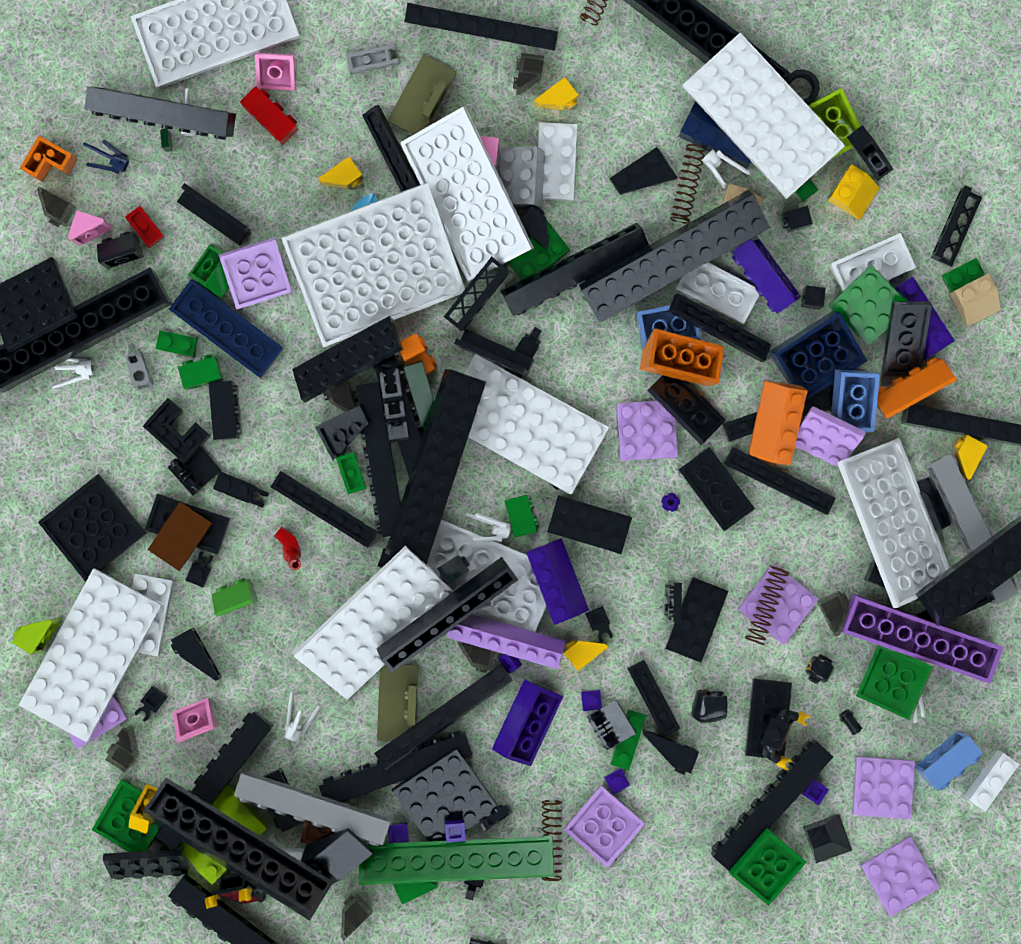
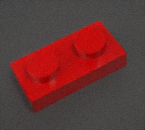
[125,206,164,248]

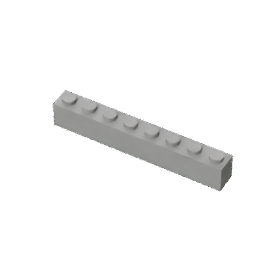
[925,454,1019,604]
[234,770,391,846]

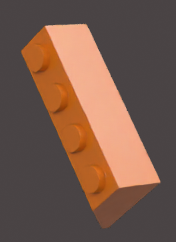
[640,329,724,386]
[877,357,957,419]
[748,380,807,465]

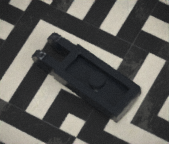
[213,471,269,508]

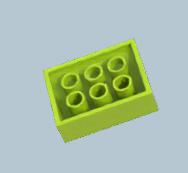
[808,88,861,159]
[179,785,269,884]

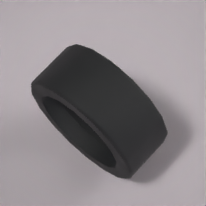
[785,69,820,105]

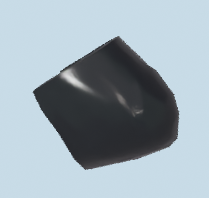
[691,689,728,723]

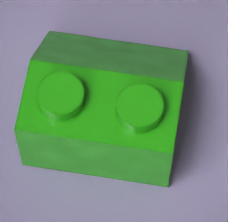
[211,578,258,617]

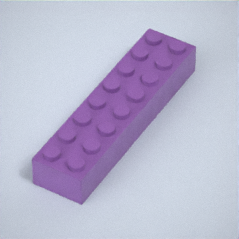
[839,593,1004,684]

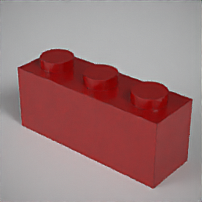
[240,86,298,146]

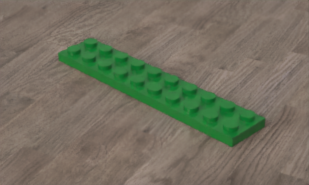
[359,836,554,885]

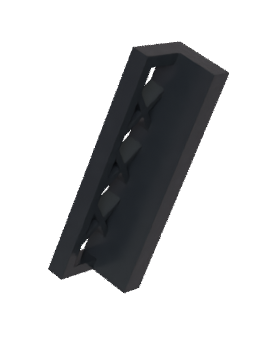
[177,183,251,246]
[930,185,982,267]
[444,256,511,331]
[454,329,535,378]

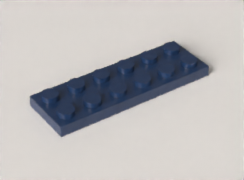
[169,279,284,379]

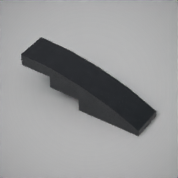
[378,360,409,442]

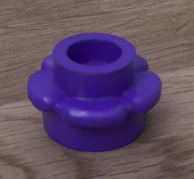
[661,493,680,512]

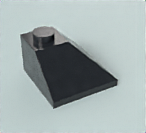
[803,814,852,863]

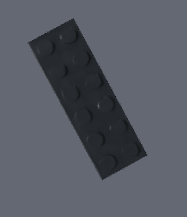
[292,316,403,403]

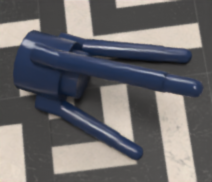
[83,140,130,174]

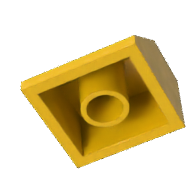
[827,164,880,220]

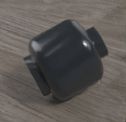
[805,654,834,684]

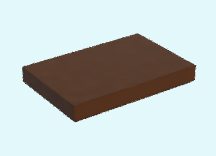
[147,502,213,571]

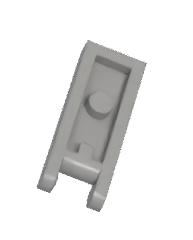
[346,44,401,75]

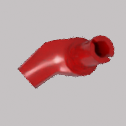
[274,526,301,570]

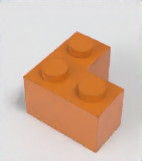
[19,135,78,183]
[400,333,437,375]

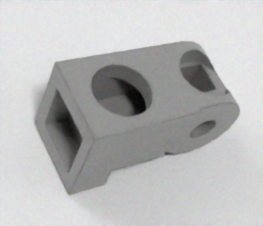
[126,351,154,390]

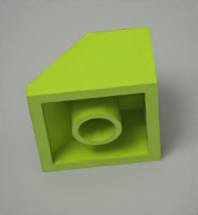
[12,617,62,655]

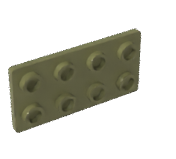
[388,55,456,135]
[377,664,419,741]

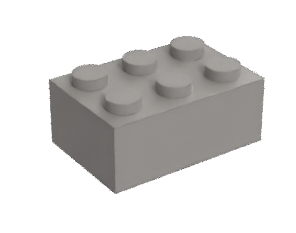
[500,146,545,209]

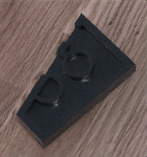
[609,147,678,195]
[315,404,372,460]

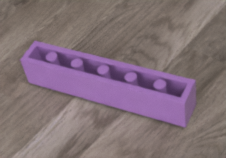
[446,614,566,669]

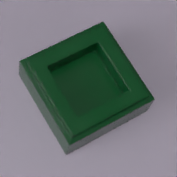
[160,129,172,152]

